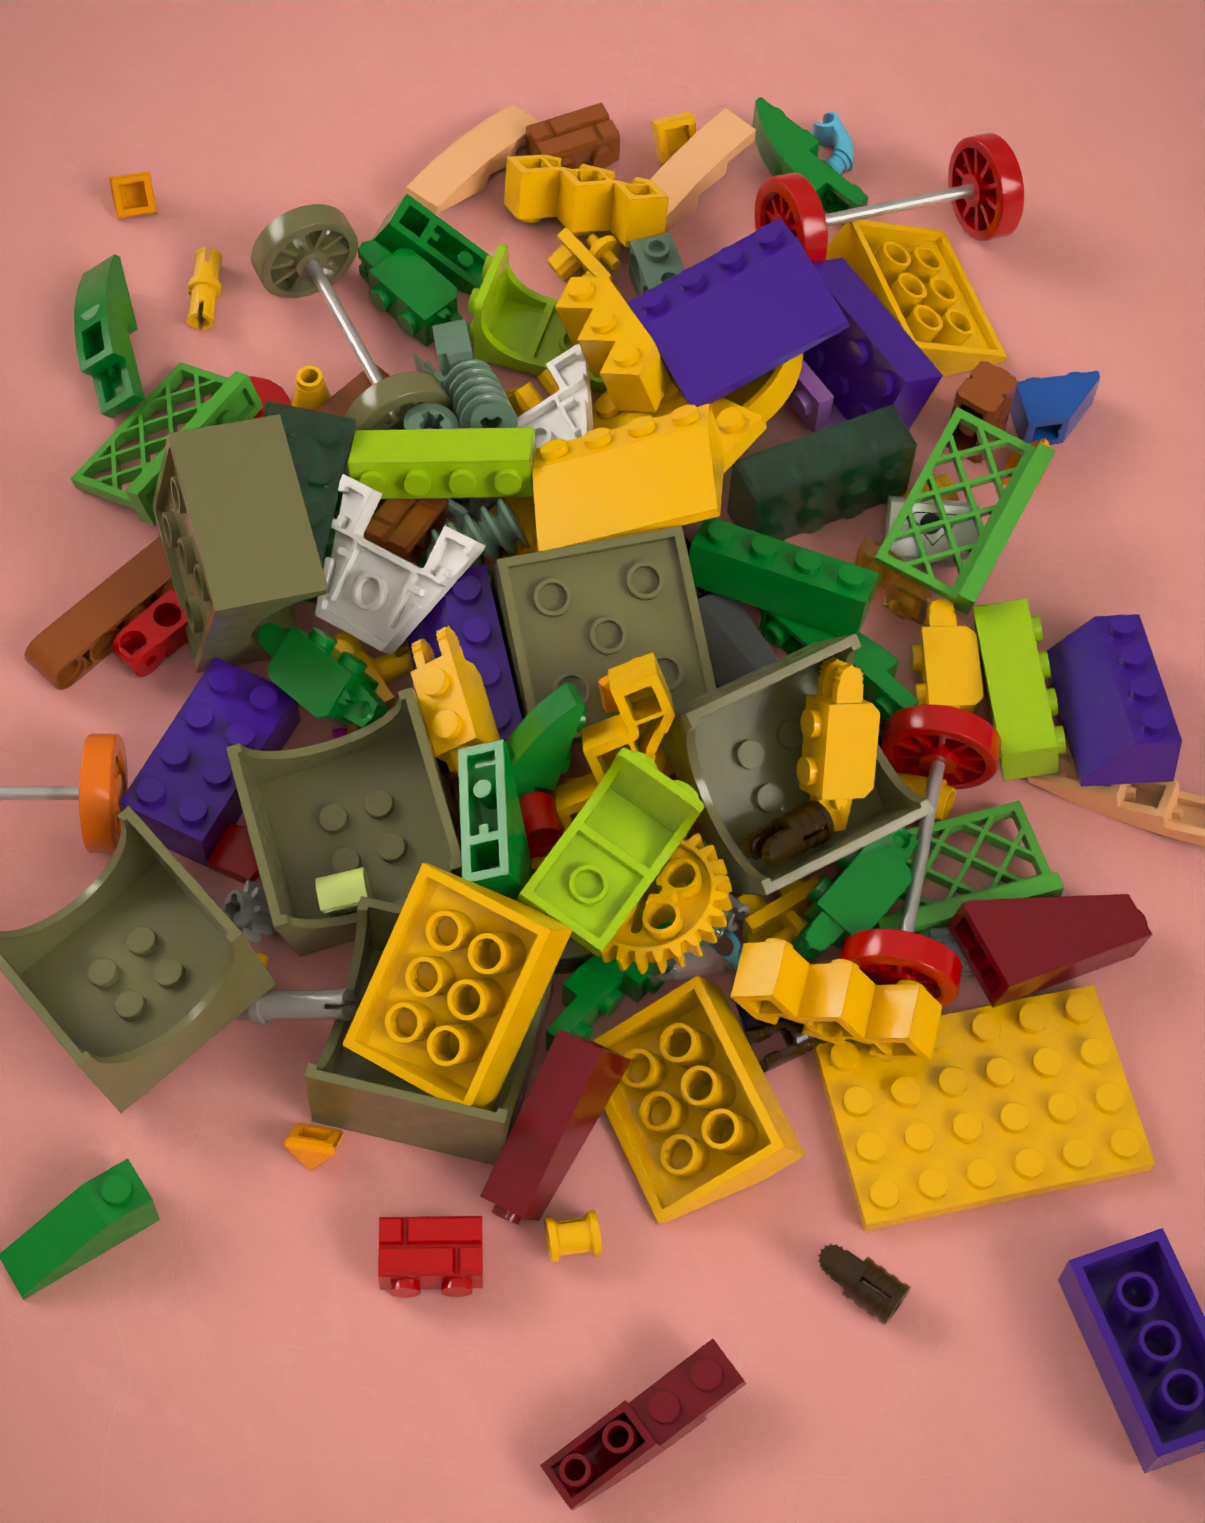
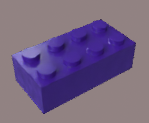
[803,258,943,446]
[119,657,300,867]
[1058,1228,1205,1474]

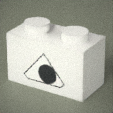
[884,496,981,567]

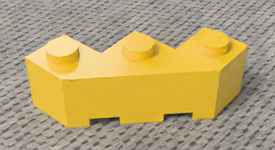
[504,155,669,249]
[555,277,671,412]
[555,652,675,830]
[730,938,942,1060]

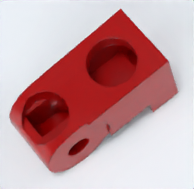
[111,588,189,677]

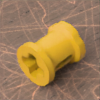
[544,1210,602,1263]

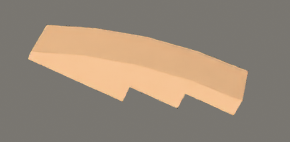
[404,104,541,214]
[650,108,756,233]
[1027,745,1205,847]

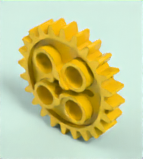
[601,833,732,975]

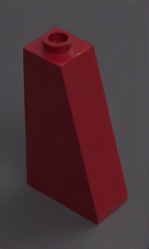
[947,894,1153,1008]
[480,1029,631,1225]

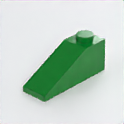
[372,194,489,295]
[458,739,531,900]
[0,1158,160,1300]

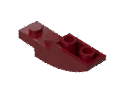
[540,1338,747,1511]

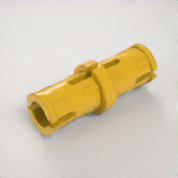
[187,247,222,330]

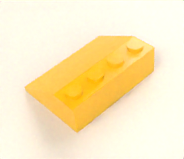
[826,220,1007,377]
[532,404,725,552]
[342,863,573,1111]
[593,975,805,1224]

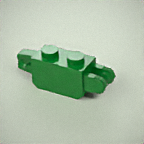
[358,239,470,347]
[256,621,389,727]
[792,827,919,962]

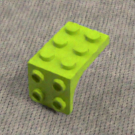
[468,244,606,393]
[517,748,705,957]

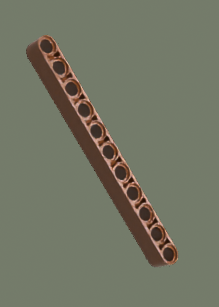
[24,365,390,690]

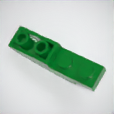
[752,97,868,225]
[74,254,145,418]
[759,609,919,721]
[506,682,587,799]
[546,922,691,1051]

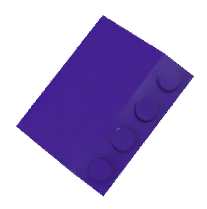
[627,218,850,407]

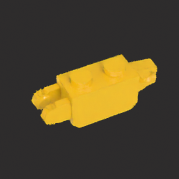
[909,597,984,716]
[410,626,500,777]
[797,657,880,831]

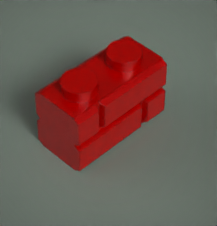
[378,1216,483,1298]

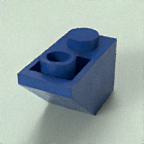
[1010,371,1101,445]

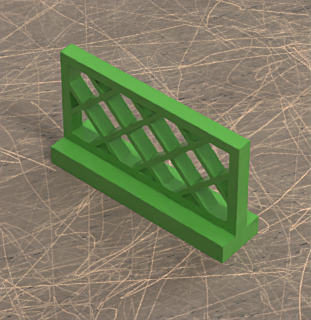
[71,362,264,526]
[874,407,1055,615]
[872,800,1064,942]

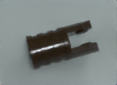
[740,800,834,866]
[745,1017,827,1073]
[818,1243,911,1325]

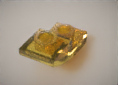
[854,535,932,625]

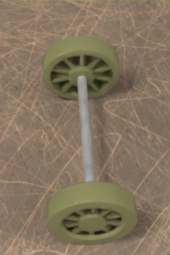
[251,204,453,446]

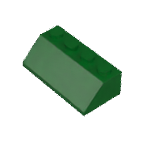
[689,518,883,637]

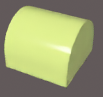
[315,867,374,917]

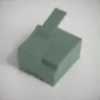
[413,319,475,387]

